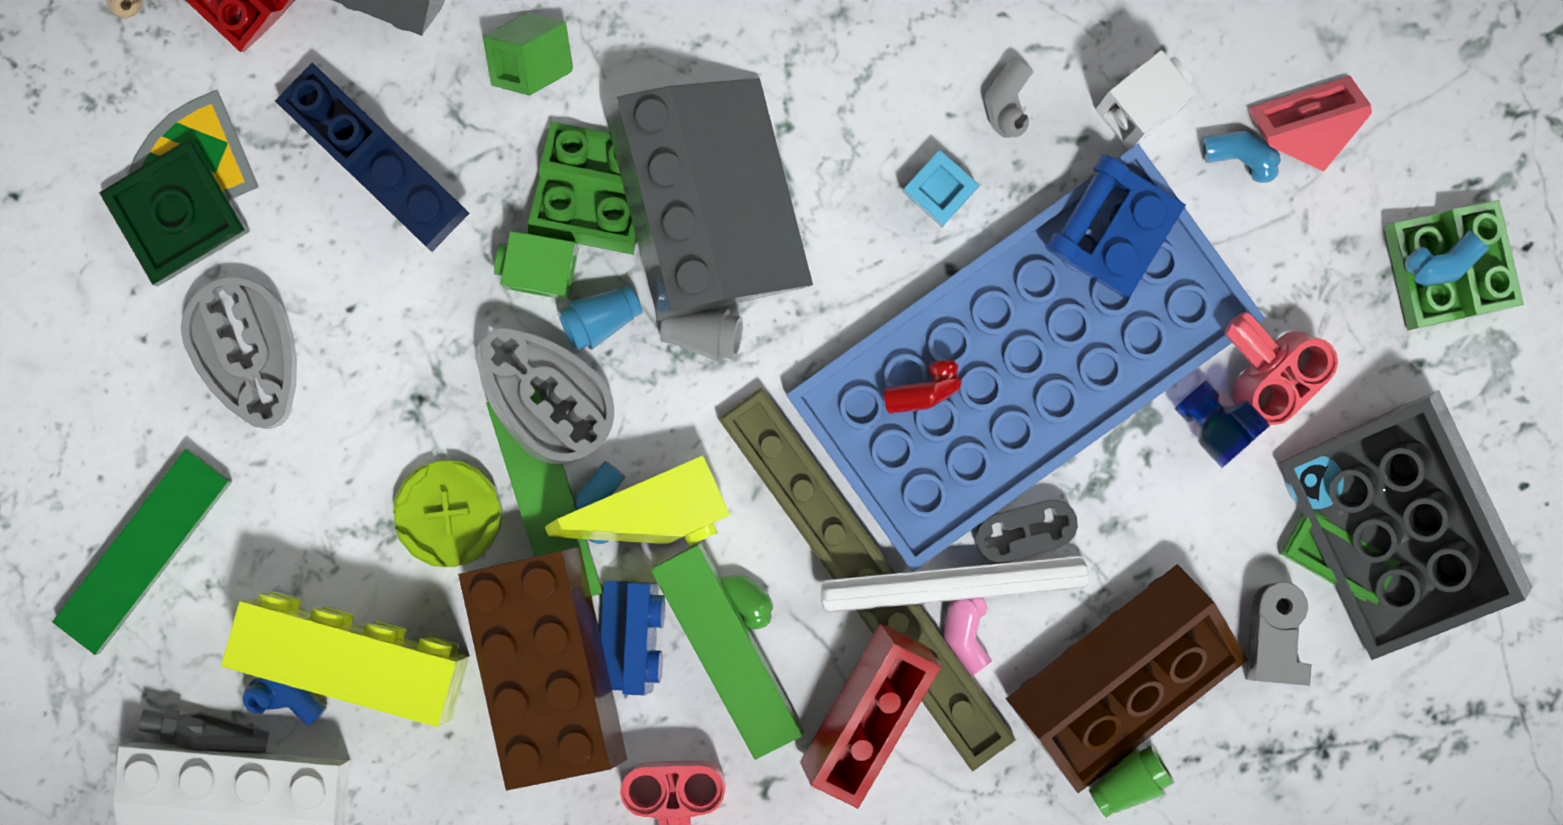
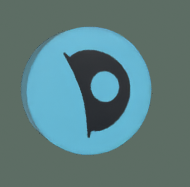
[1286,456,1344,509]

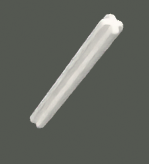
[820,556,1089,613]

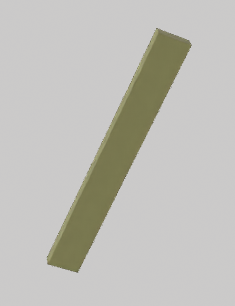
[718,387,1016,772]

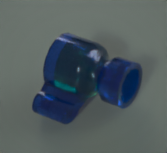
[1174,380,1271,469]

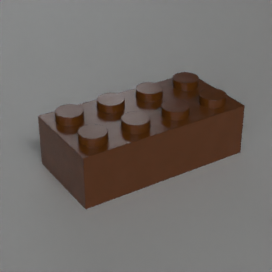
[458,546,628,791]

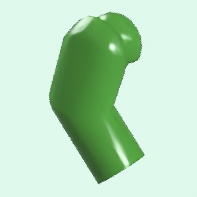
[720,575,773,630]

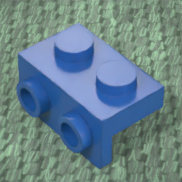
[601,580,665,696]

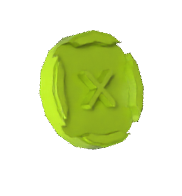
[393,460,502,567]

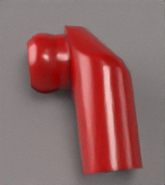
[884,360,962,414]

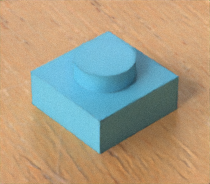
[902,149,980,228]

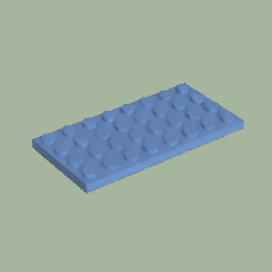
[786,144,1265,572]

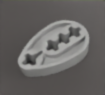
[181,277,297,429]
[475,328,614,465]

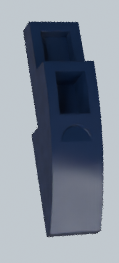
[275,62,470,252]

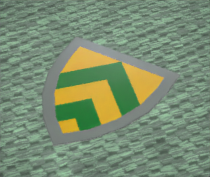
[128,90,259,199]

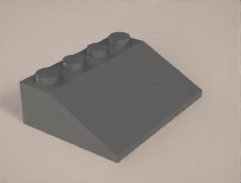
[604,78,813,321]
[1279,390,1533,660]

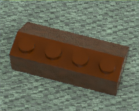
[1005,564,1248,794]

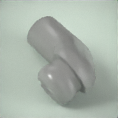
[985,56,1034,138]

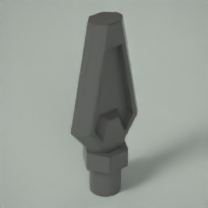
[139,708,269,753]

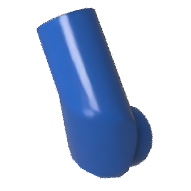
[242,677,327,727]

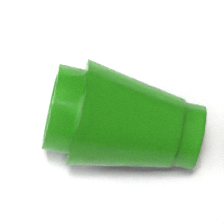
[1089,745,1175,818]

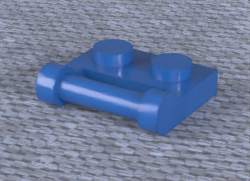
[1045,154,1186,299]

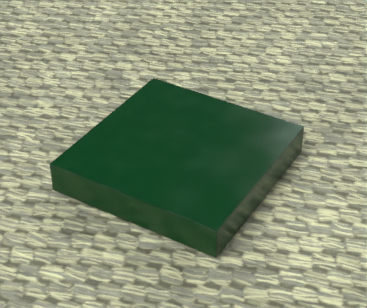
[99,138,250,287]

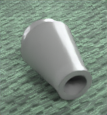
[660,309,743,363]

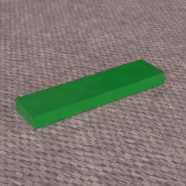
[52,449,232,655]

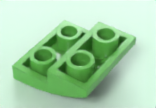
[528,121,637,255]
[1384,200,1524,330]

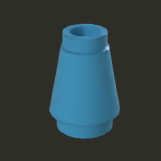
[558,284,643,351]

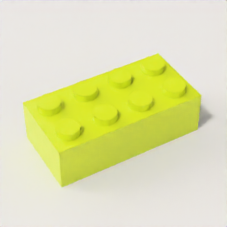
[221,591,470,727]

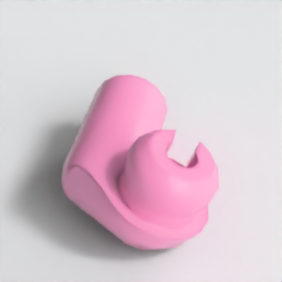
[943,598,992,676]

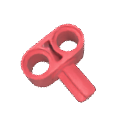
[1225,312,1338,425]
[620,760,726,825]

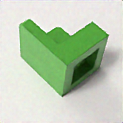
[482,13,573,96]

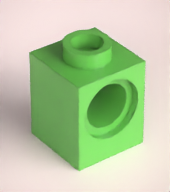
[494,231,579,301]

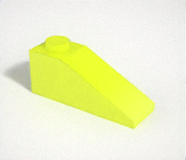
[545,455,730,546]

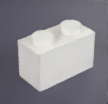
[1095,50,1196,150]

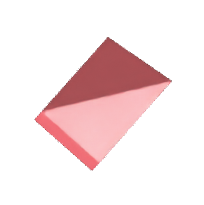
[1249,76,1372,171]

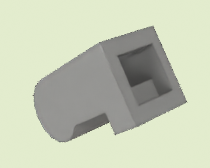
[1246,582,1312,686]

